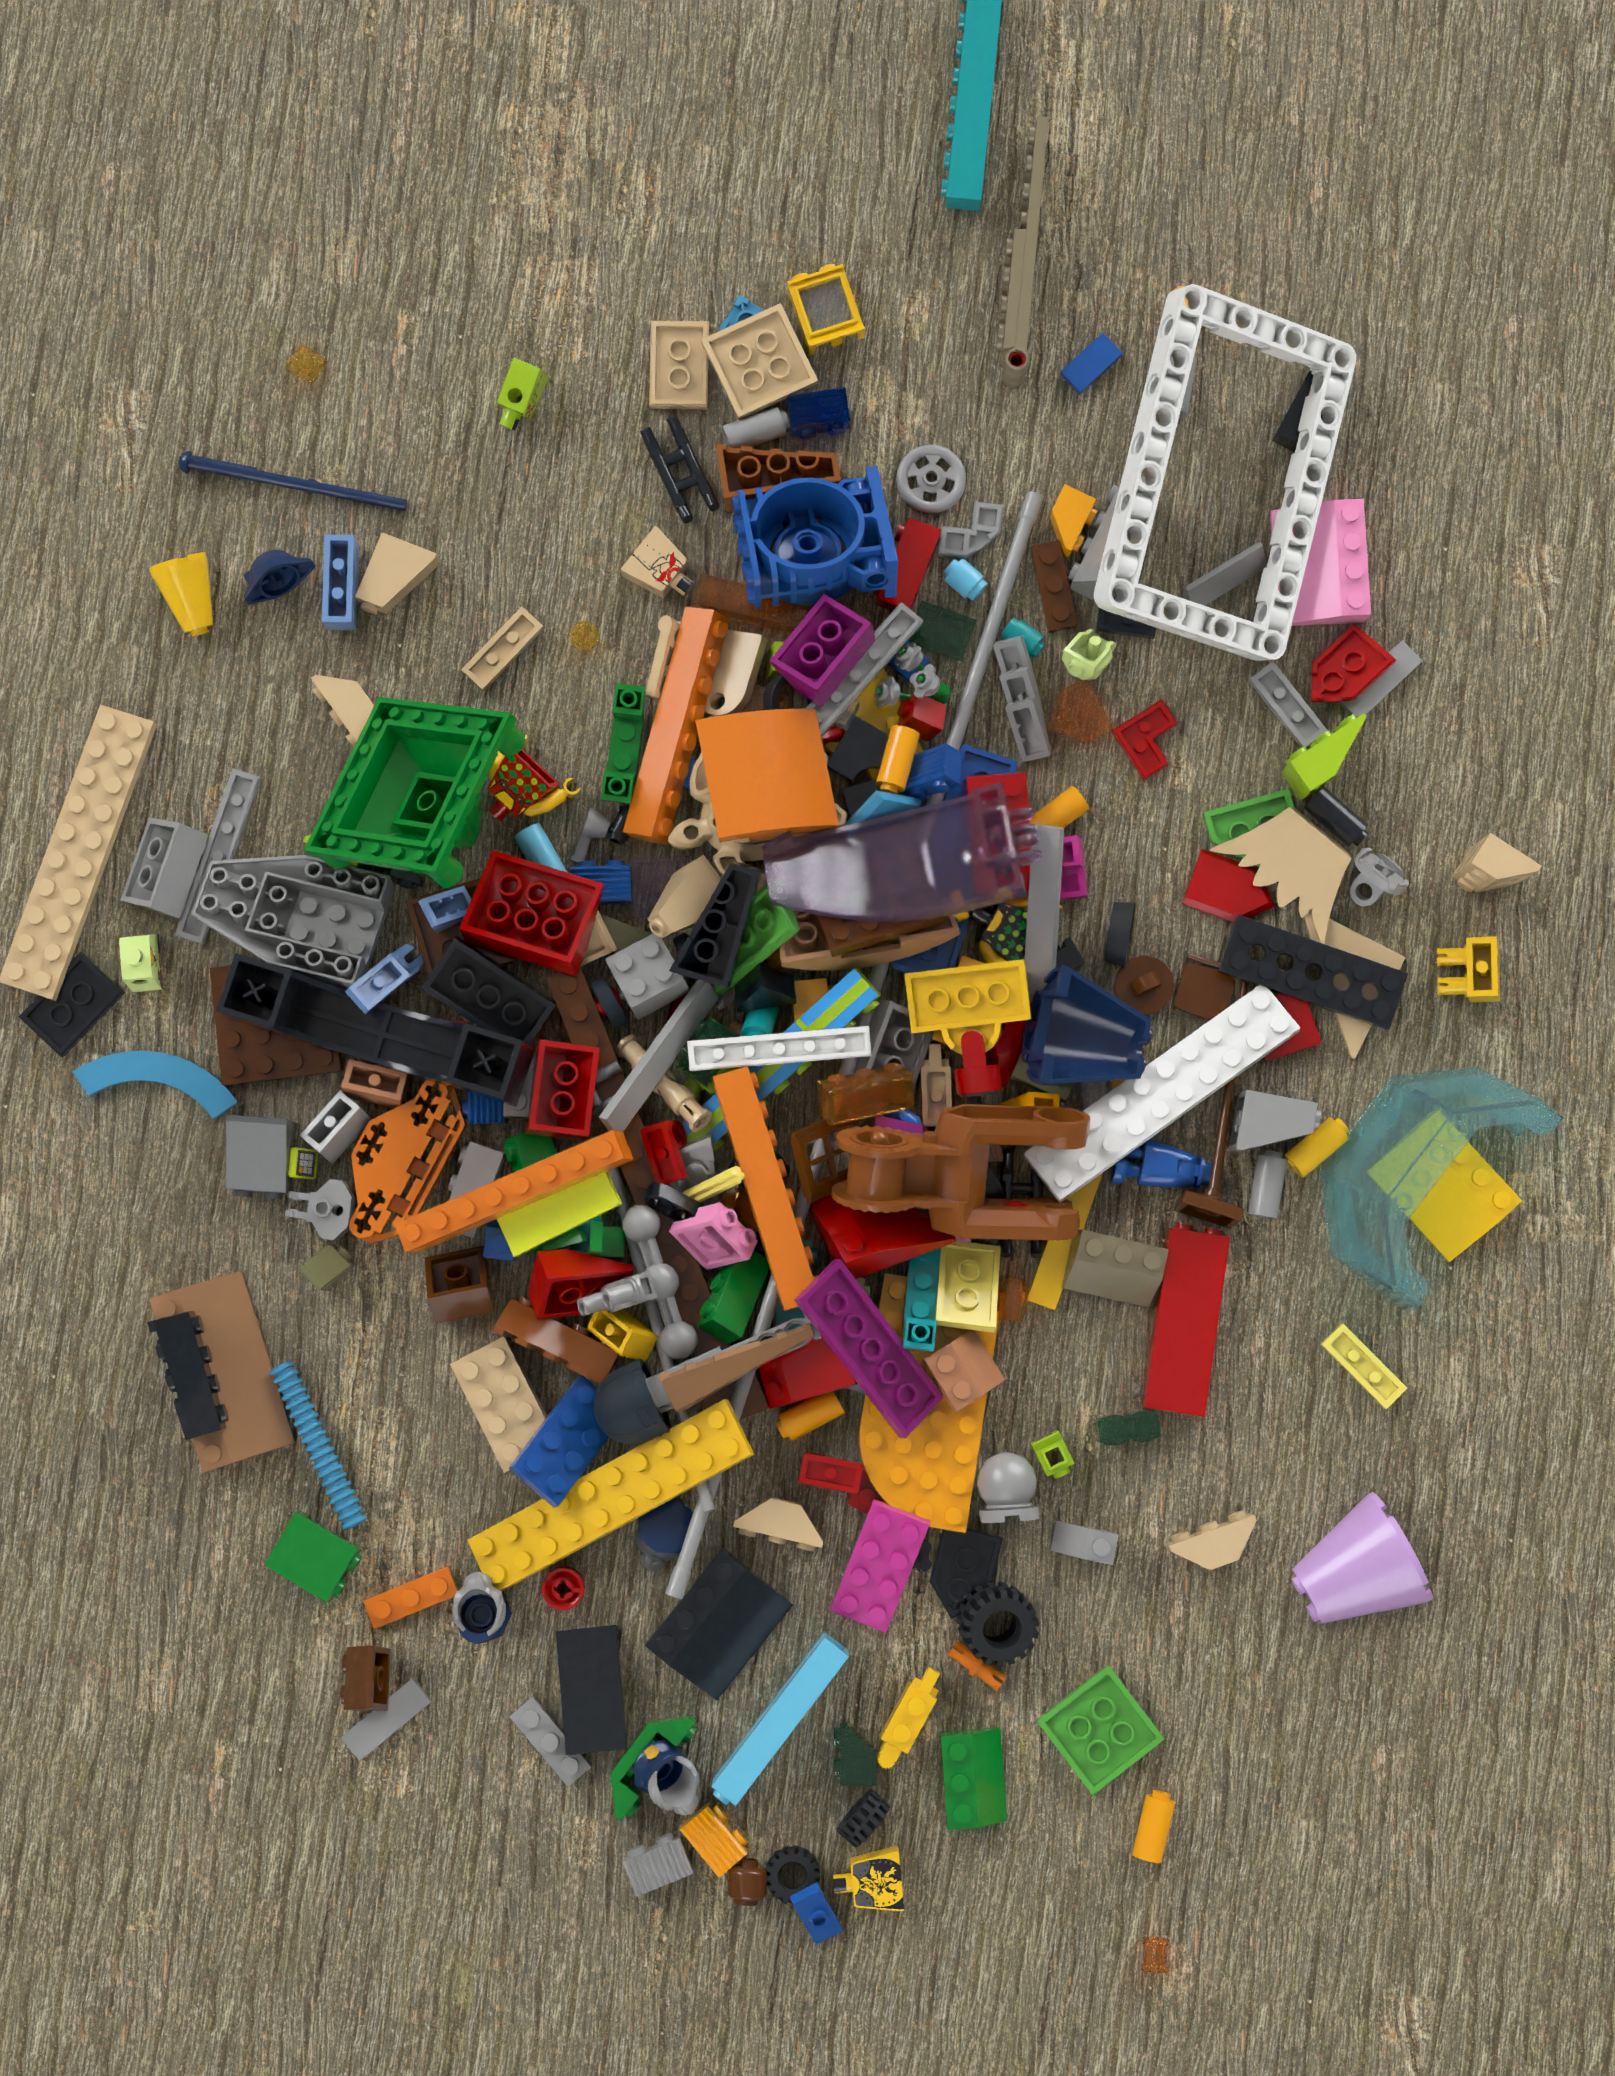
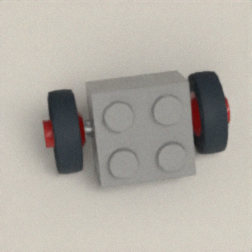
[591,932,697,1029]

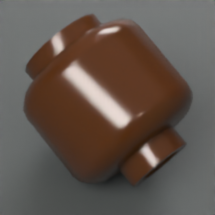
[727,1858,768,1906]

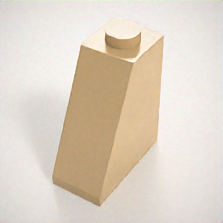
[355,532,440,615]

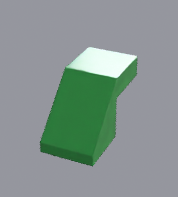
[588,1221,625,1262]

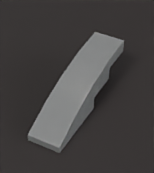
[993,635,1051,762]

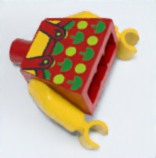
[487,735,581,821]

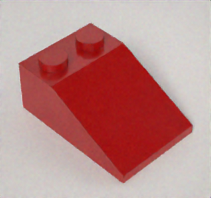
[527,1249,634,1319]
[759,1338,858,1409]

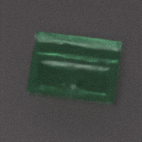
[908,601,977,662]

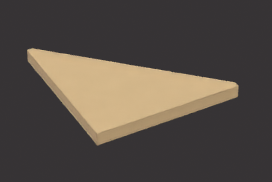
[1303,909,1406,1059]

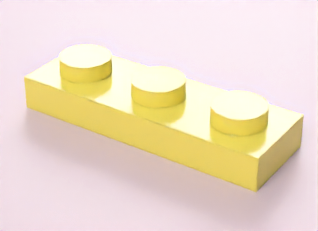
[1320,1323,1407,1409]

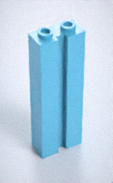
[711,1631,849,1806]

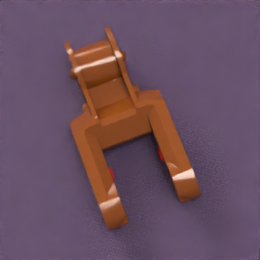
[831,1104,1090,1240]

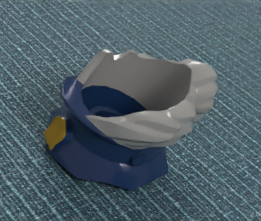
[452,1571,512,1644]
[634,1739,700,1815]

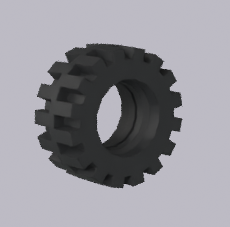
[836,1789,891,1848]
[766,1845,820,1905]

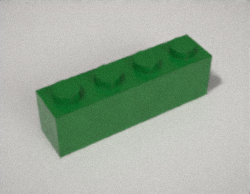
[504,1133,587,1256]

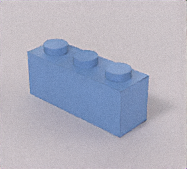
[322,534,359,630]

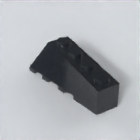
[669,861,763,988]
[147,1311,229,1440]

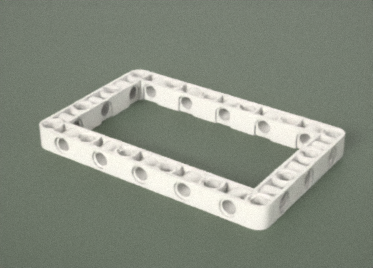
[1094,284,1356,661]

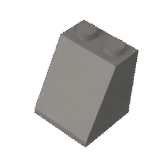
[1228,1090,1321,1154]

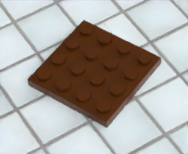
[210,965,343,1086]

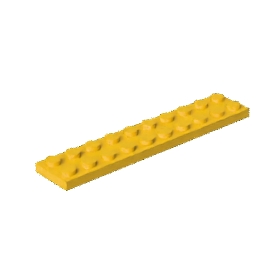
[467,1399,754,1592]

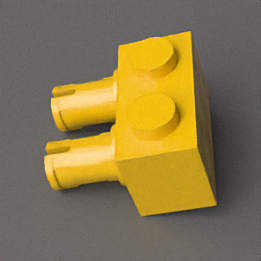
[1437,936,1500,1003]

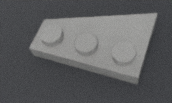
[669,1133,721,1206]

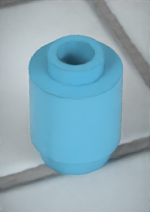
[944,558,988,601]

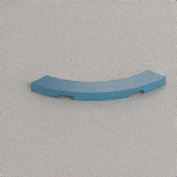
[72,1051,240,1119]

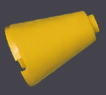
[149,552,213,637]

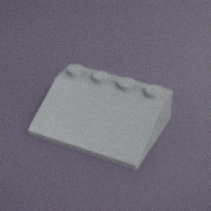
[1068,476,1145,601]

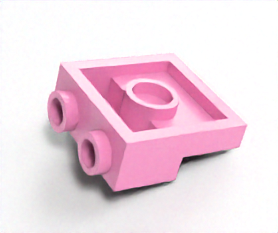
[669,1202,757,1270]

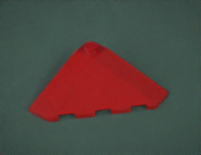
[797,1177,956,1279]

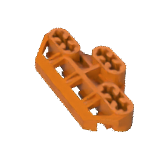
[349,1080,467,1244]

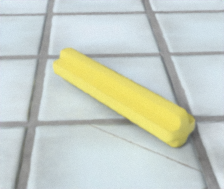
[682,1166,745,1203]

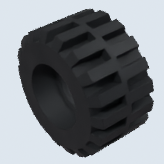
[957,1582,1039,1666]

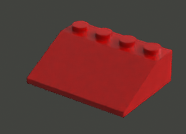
[459,850,604,977]

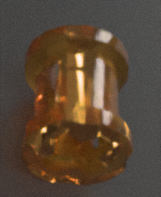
[1141,1936,1170,1973]

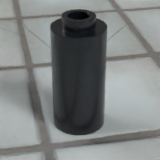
[1304,786,1369,847]

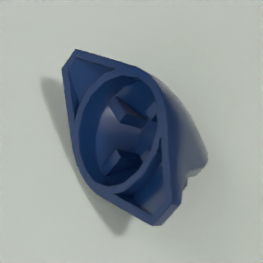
[244,550,315,605]

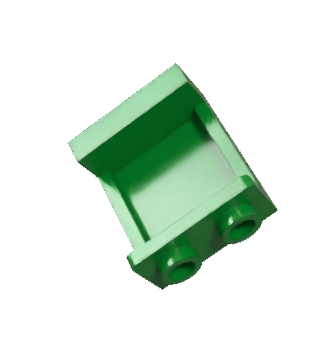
[264,1510,362,1602]

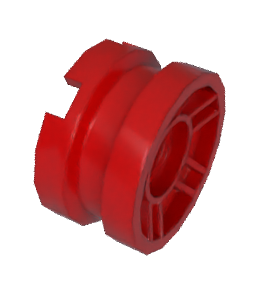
[542,1566,586,1611]

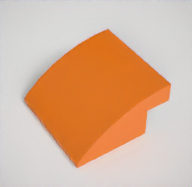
[695,709,839,844]

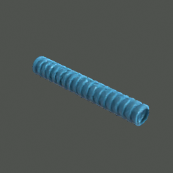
[269,1361,367,1530]

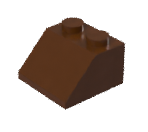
[425,1246,494,1324]
[340,1646,391,1711]

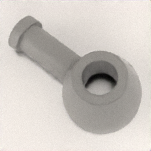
[571,807,610,862]

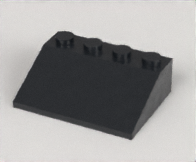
[645,1547,793,1700]

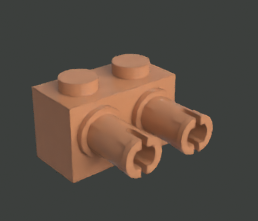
[341,1059,409,1109]

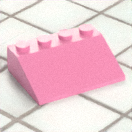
[1270,499,1371,626]

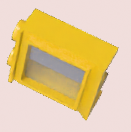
[787,264,865,356]

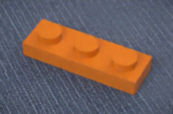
[363,1566,458,1629]

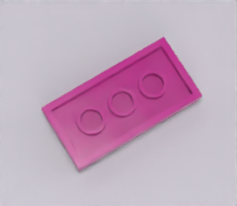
[830,1499,930,1633]

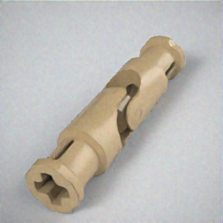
[615,1034,712,1132]

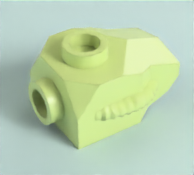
[1062,629,1117,680]

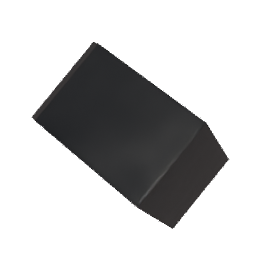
[734,963,797,1012]

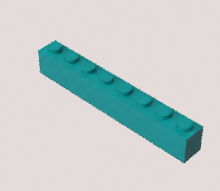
[941,0,1002,211]

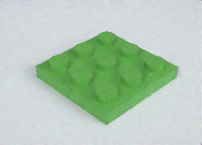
[1036,1664,1165,1795]

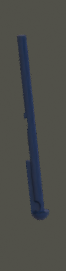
[178,451,407,511]

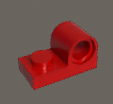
[639,1120,688,1185]
[798,1452,864,1494]

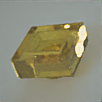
[285,343,327,385]

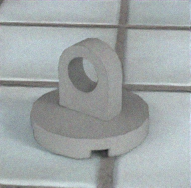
[1350,848,1409,906]

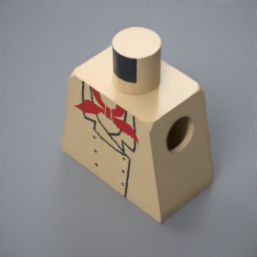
[621,526,695,598]

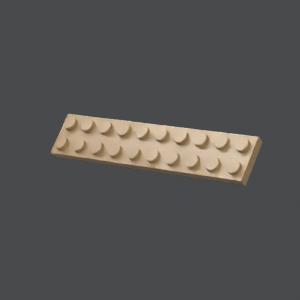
[0,705,157,1001]

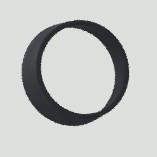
[1105,902,1136,967]

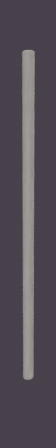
[608,1167,715,1513]

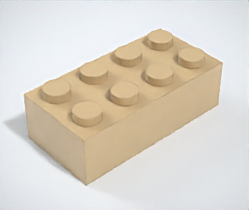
[450,1336,547,1473]

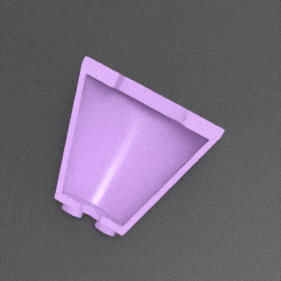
[1291,1492,1433,1624]

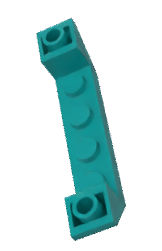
[903,1207,941,1352]

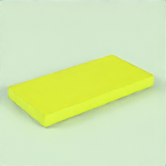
[497,1171,622,1257]

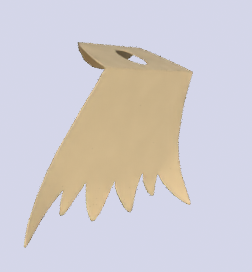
[1210,807,1352,944]

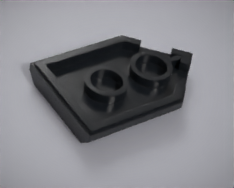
[929,1528,1003,1619]

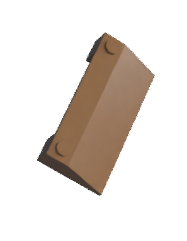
[149,1271,296,1473]

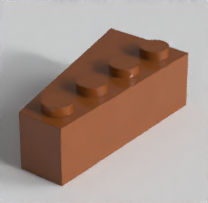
[716,444,841,512]

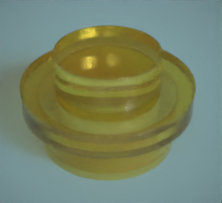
[569,621,599,651]

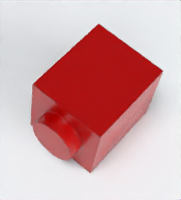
[897,694,947,742]

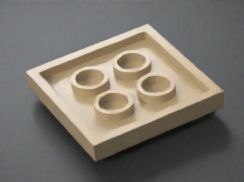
[701,303,818,420]

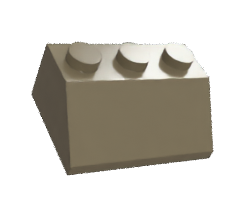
[1062,1229,1169,1307]

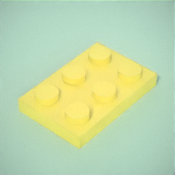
[935,1241,1001,1333]

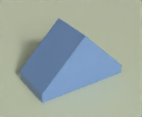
[418,886,471,933]

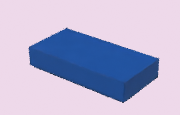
[1060,333,1123,395]

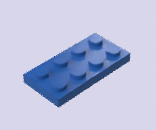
[509,1375,609,1508]

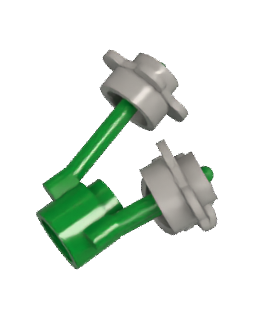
[875,642,950,708]

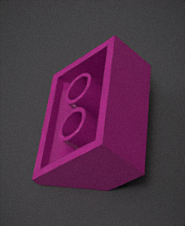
[769,594,876,707]

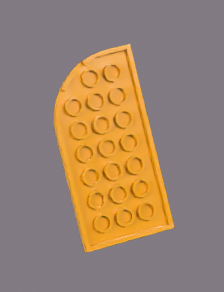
[859,1273,1003,1533]

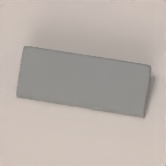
[1182,542,1267,606]

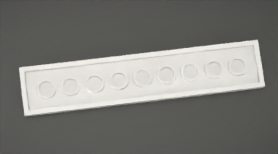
[1024,985,1300,1203]

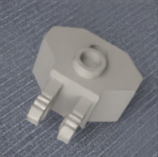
[285,1179,356,1241]

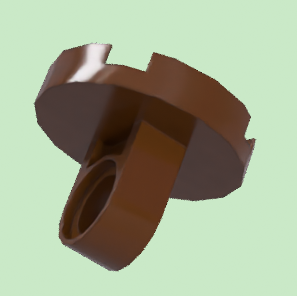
[1114,955,1174,1015]

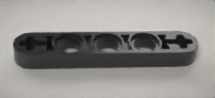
[644,1183,767,1258]

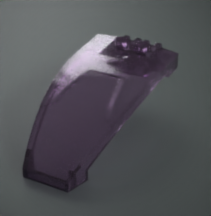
[762,782,1043,921]

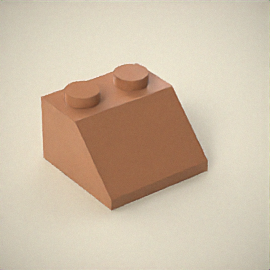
[922,1330,1005,1412]

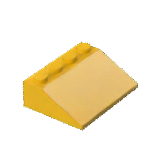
[1367,1111,1522,1262]

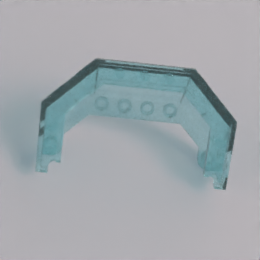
[1320,1067,1564,1310]

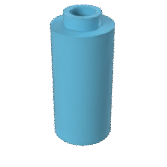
[514,823,568,873]

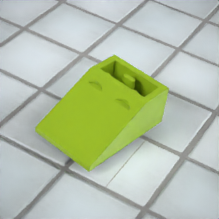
[1281,713,1367,801]

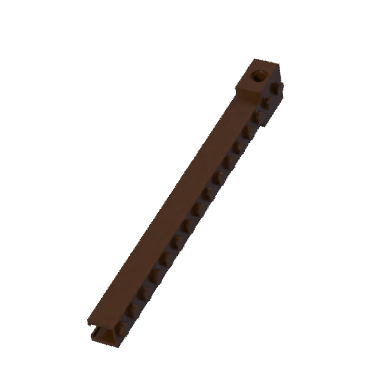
[546,966,769,1420]

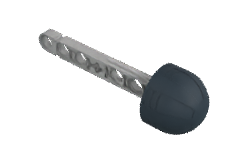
[594,1314,823,1444]

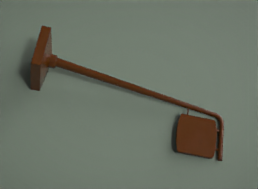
[1173,953,1247,1229]

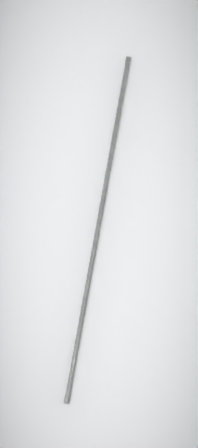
[665,491,1044,1599]

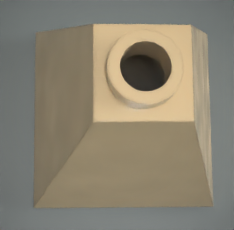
[648,855,721,938]

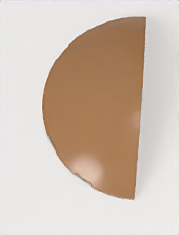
[780,876,960,970]

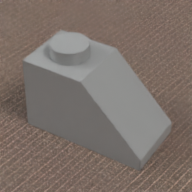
[1050,1520,1119,1565]

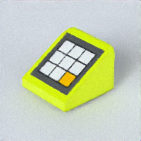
[288,1147,318,1180]

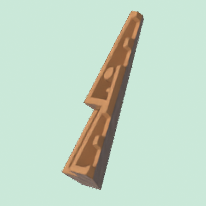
[659,1323,814,1413]

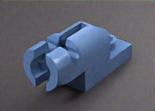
[345,944,424,1014]

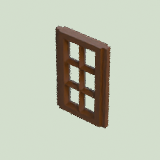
[790,1099,879,1203]

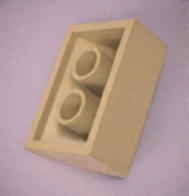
[1452,833,1542,892]

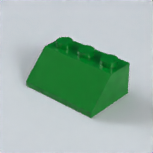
[940,1727,1007,1830]

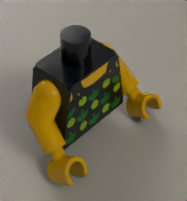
[969,897,1063,964]

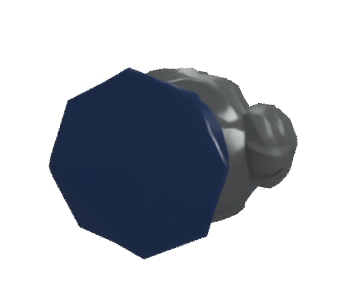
[635,1497,693,1571]

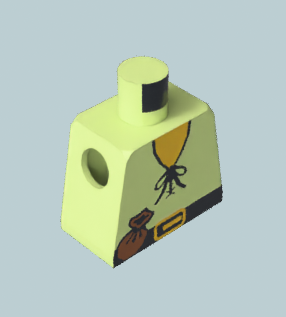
[119,934,163,993]

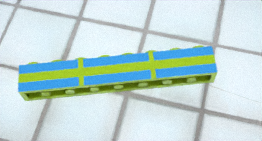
[682,968,882,1153]

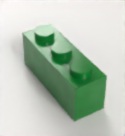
[697,1250,770,1345]

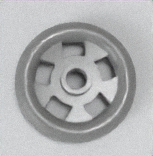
[896,445,966,513]

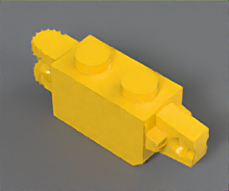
[877,1666,940,1769]

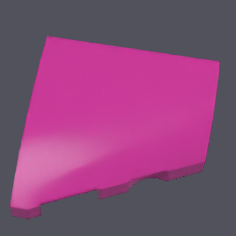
[1027,835,1088,901]

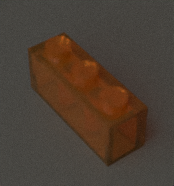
[817,1063,914,1125]

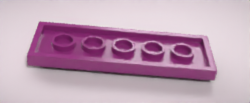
[794,1259,944,1438]

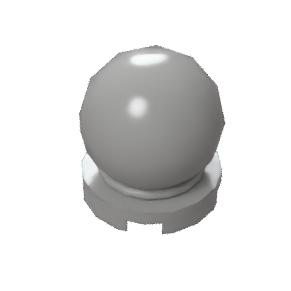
[977,1452,1040,1523]

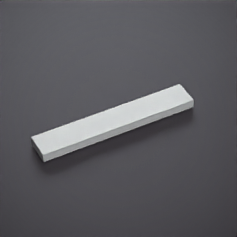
[687,1026,871,1071]

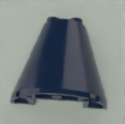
[1022,965,1152,1085]

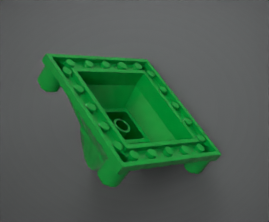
[304,697,525,888]

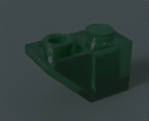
[834,1719,877,1786]

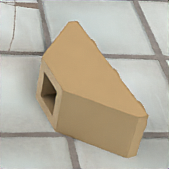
[311,675,374,748]
[733,1496,823,1552]
[1166,1510,1257,1570]

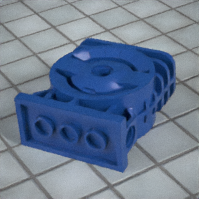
[732,466,898,609]

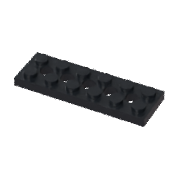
[1218,915,1408,1030]

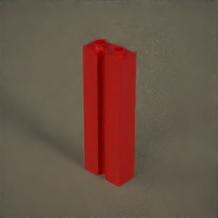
[1141,1223,1230,1417]

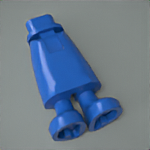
[1110,1139,1212,1188]

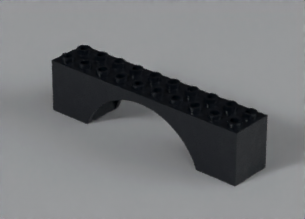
[216,953,535,1107]

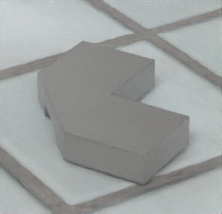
[938,501,1004,561]

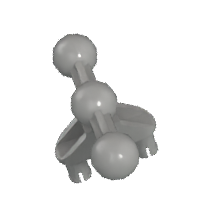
[577,1205,698,1359]

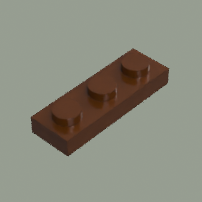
[1030,540,1078,633]

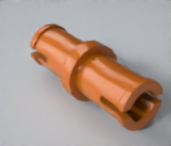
[947,1639,1007,1692]

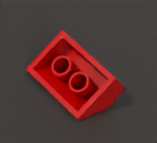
[525,1039,600,1138]

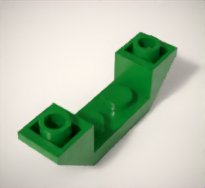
[601,683,646,804]
[610,1715,697,1822]

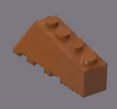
[492,1296,619,1383]

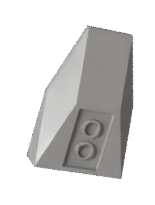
[192,855,395,990]

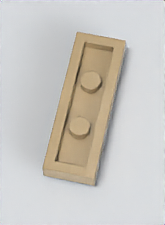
[461,606,544,692]

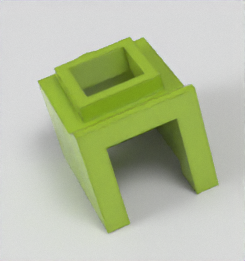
[1030,1430,1075,1479]

